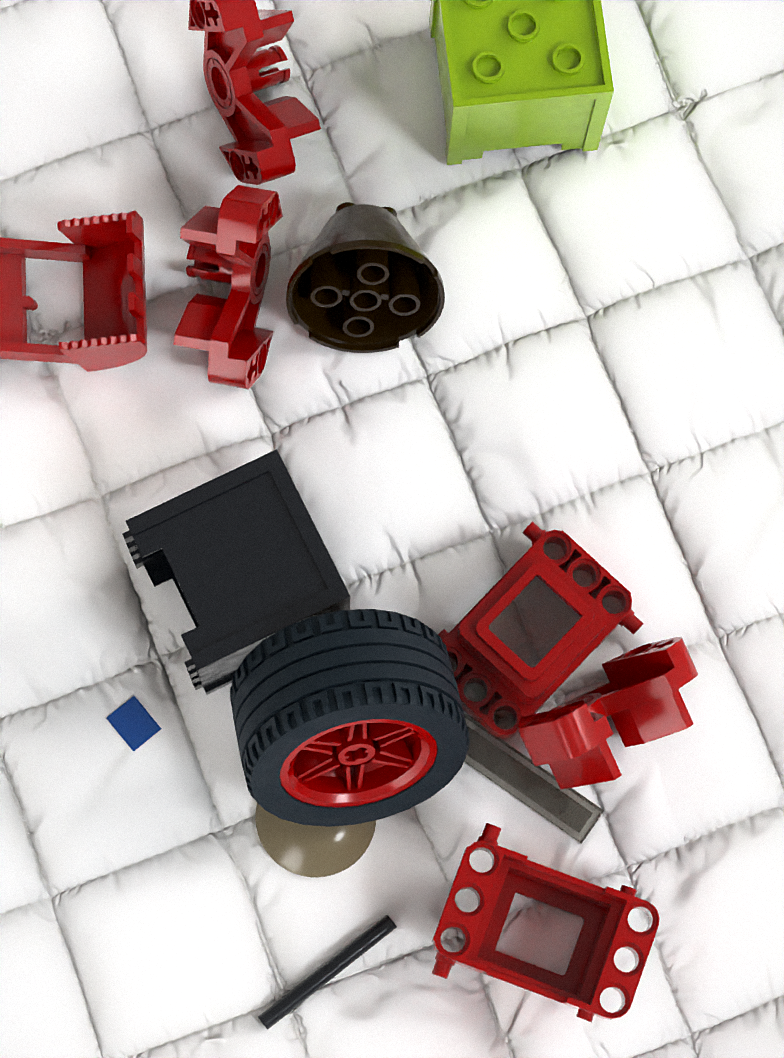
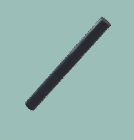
[258,914,397,1030]

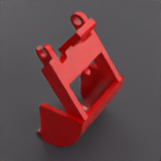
[0,210,148,372]

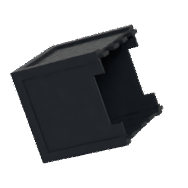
[122,449,351,695]

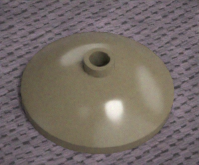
[255,803,376,878]

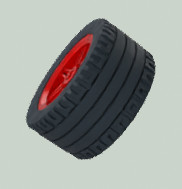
[230,609,470,827]

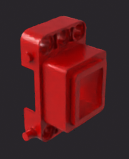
[438,522,644,740]
[431,823,660,1023]

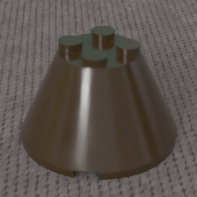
[286,202,445,353]

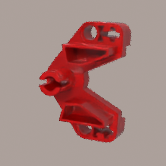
[188,0,321,185]
[173,185,283,390]
[517,637,698,790]

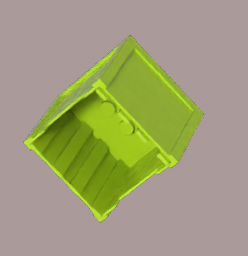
[429,0,614,165]

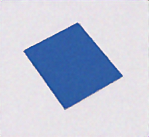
[106,696,162,752]

